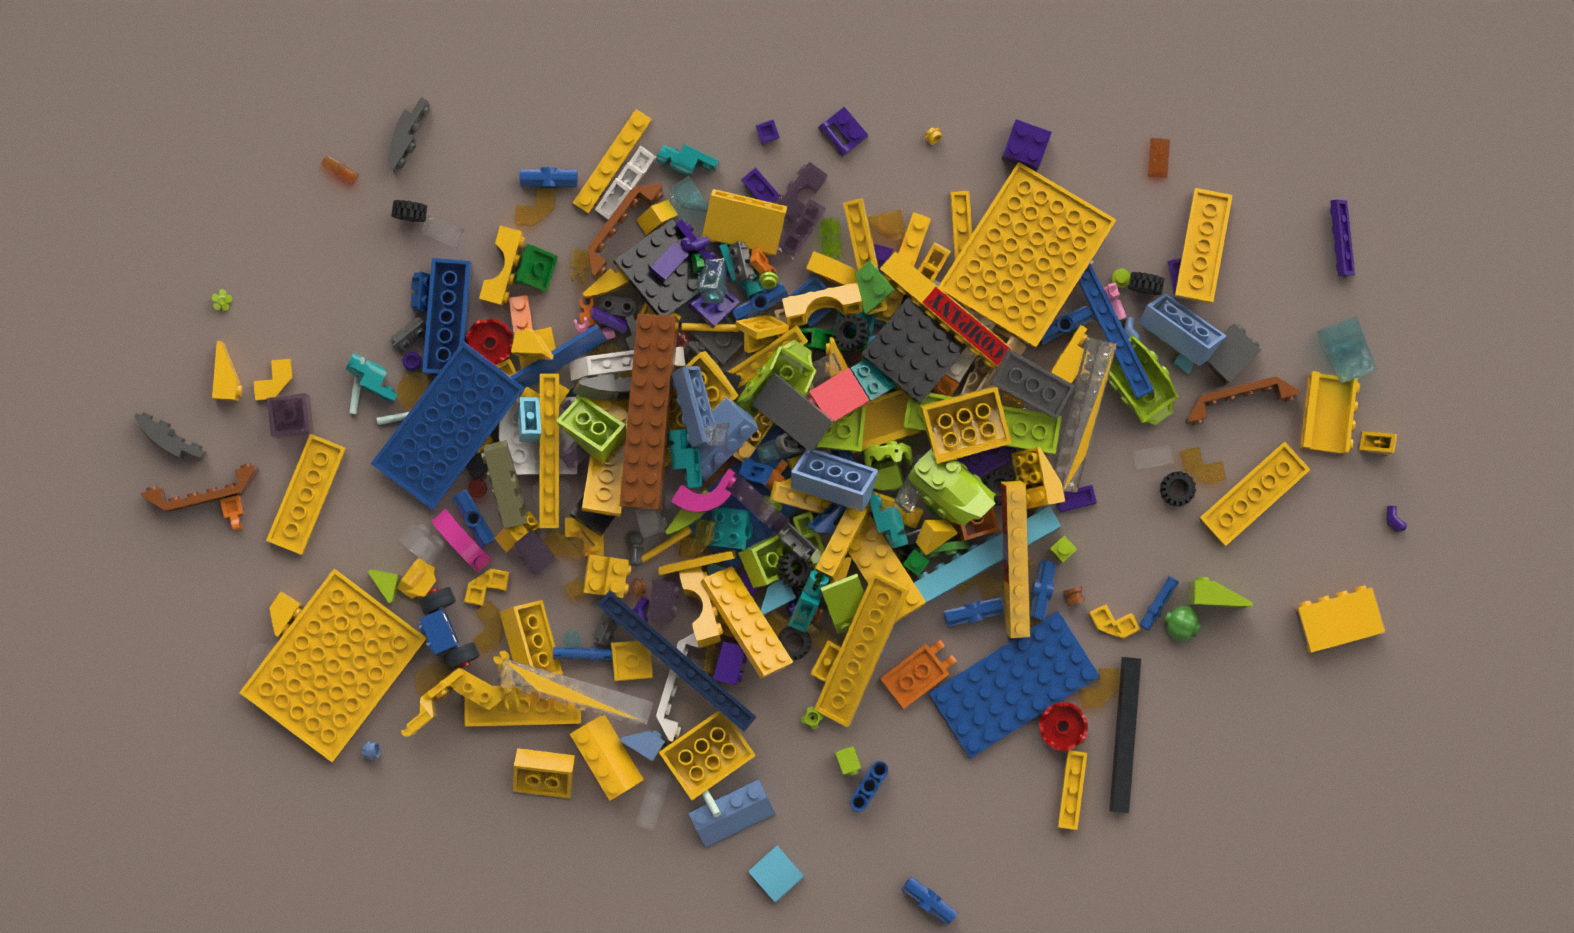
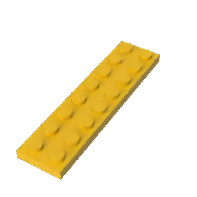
[814,572,910,727]

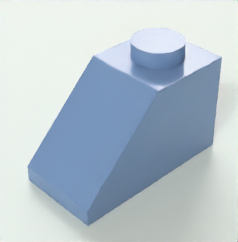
[620,730,665,761]

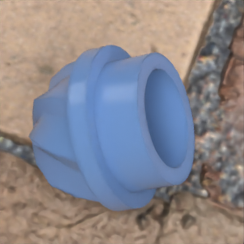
[361,741,381,760]

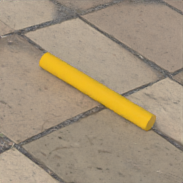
[682,323,739,332]
[642,526,692,563]

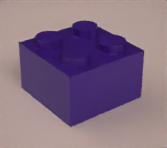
[1001,119,1052,172]
[713,642,747,685]

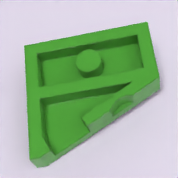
[855,261,895,314]
[920,541,970,558]

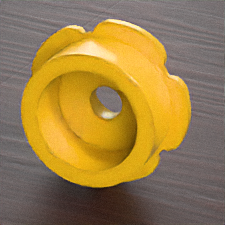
[925,127,942,145]

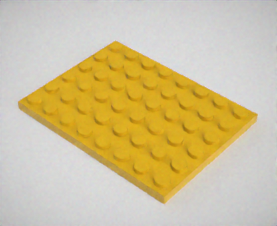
[938,162,1117,348]
[239,569,427,762]

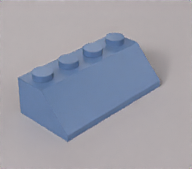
[1138,293,1226,366]
[672,366,720,448]
[689,397,759,481]
[791,449,878,512]
[688,779,775,847]

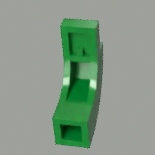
[800,328,868,352]

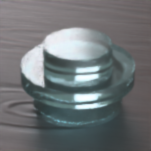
[562,630,582,648]

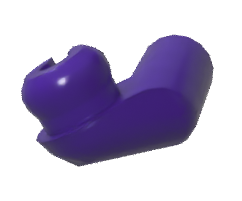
[680,236,710,251]
[1387,506,1407,532]
[633,596,650,623]

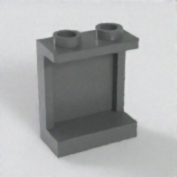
[1205,324,1261,384]

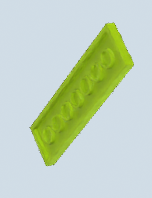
[903,393,1062,455]

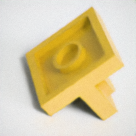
[736,314,789,353]

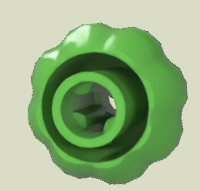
[1164,606,1201,642]

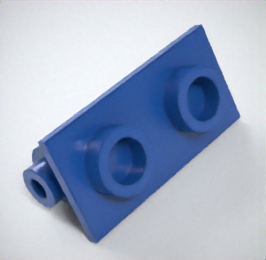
[410,272,431,312]

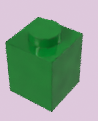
[902,549,929,577]

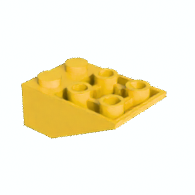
[1011,447,1065,509]

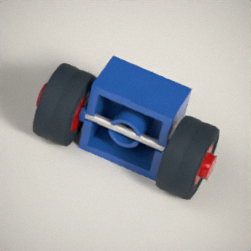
[418,587,480,670]

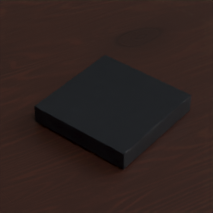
[569,495,616,537]

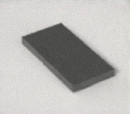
[675,291,744,366]
[989,349,1075,420]
[752,373,834,452]

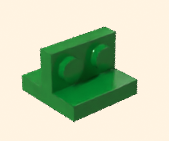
[513,244,558,292]

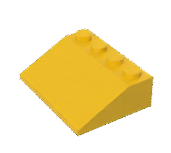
[669,351,739,430]
[920,386,1012,464]
[659,710,756,800]

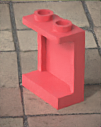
[808,368,869,425]

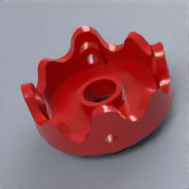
[465,318,514,365]
[1039,702,1088,751]

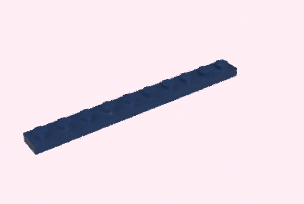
[597,590,757,732]

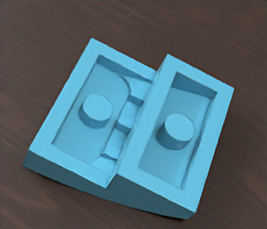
[748,846,805,903]

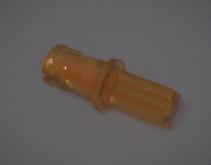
[321,156,359,184]

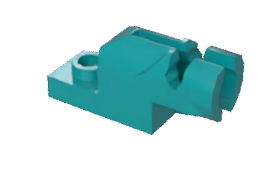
[656,144,719,176]
[719,243,764,298]
[345,352,398,404]
[668,429,702,488]
[869,491,908,548]
[788,570,829,632]

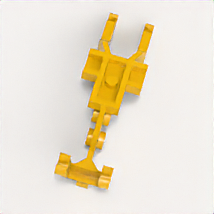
[401,651,520,737]

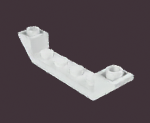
[569,347,685,381]
[656,633,701,741]

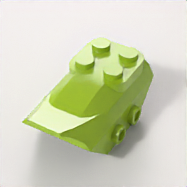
[1097,336,1179,426]
[735,340,817,429]
[908,449,996,526]

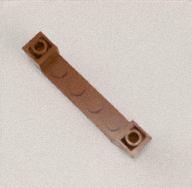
[588,184,663,280]
[1185,376,1300,426]
[141,463,259,512]

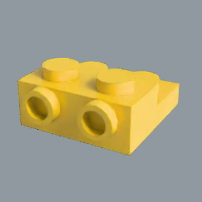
[583,554,631,598]

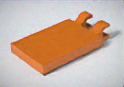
[880,640,957,709]

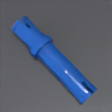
[1139,576,1179,631]
[553,647,612,662]

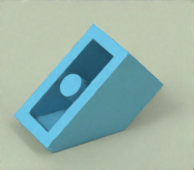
[518,397,541,442]
[761,579,796,615]

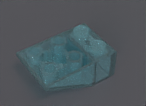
[1316,316,1378,383]

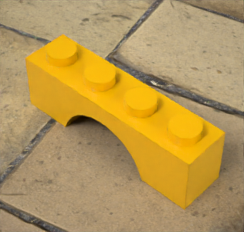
[479,226,526,307]
[782,283,863,328]
[815,507,869,582]
[679,566,723,648]

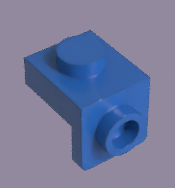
[739,457,773,486]

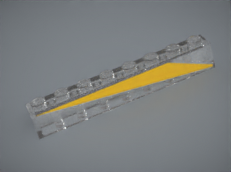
[1053,337,1117,492]
[497,658,653,726]

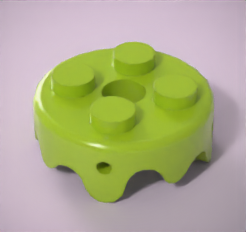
[864,441,913,467]

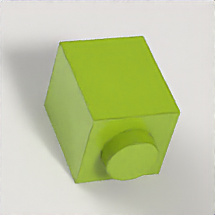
[1048,535,1077,563]
[835,746,861,777]

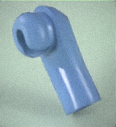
[1124,317,1141,342]

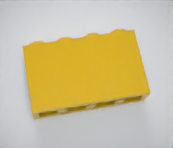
[702,189,787,256]
[1300,371,1360,454]
[851,387,923,455]
[1295,585,1385,653]

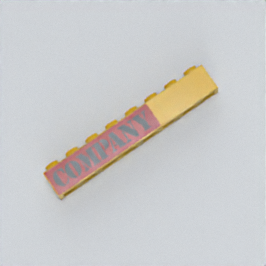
[880,252,1012,369]
[1001,481,1030,638]

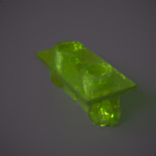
[821,217,842,258]

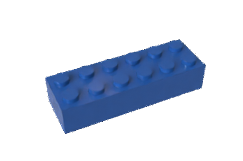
[422,258,473,376]

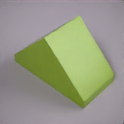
[368,570,400,604]

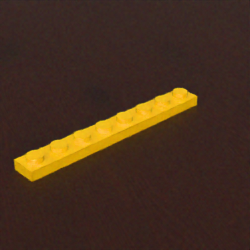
[539,374,559,528]

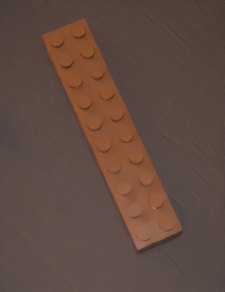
[619,313,679,511]

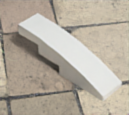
[595,146,656,220]

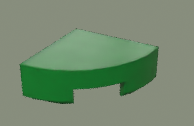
[691,254,705,273]

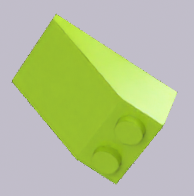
[556,396,626,463]
[738,534,798,588]
[821,574,864,634]
[1188,577,1253,607]

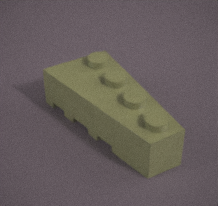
[481,440,527,529]

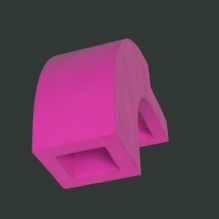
[671,469,736,513]
[431,509,492,572]

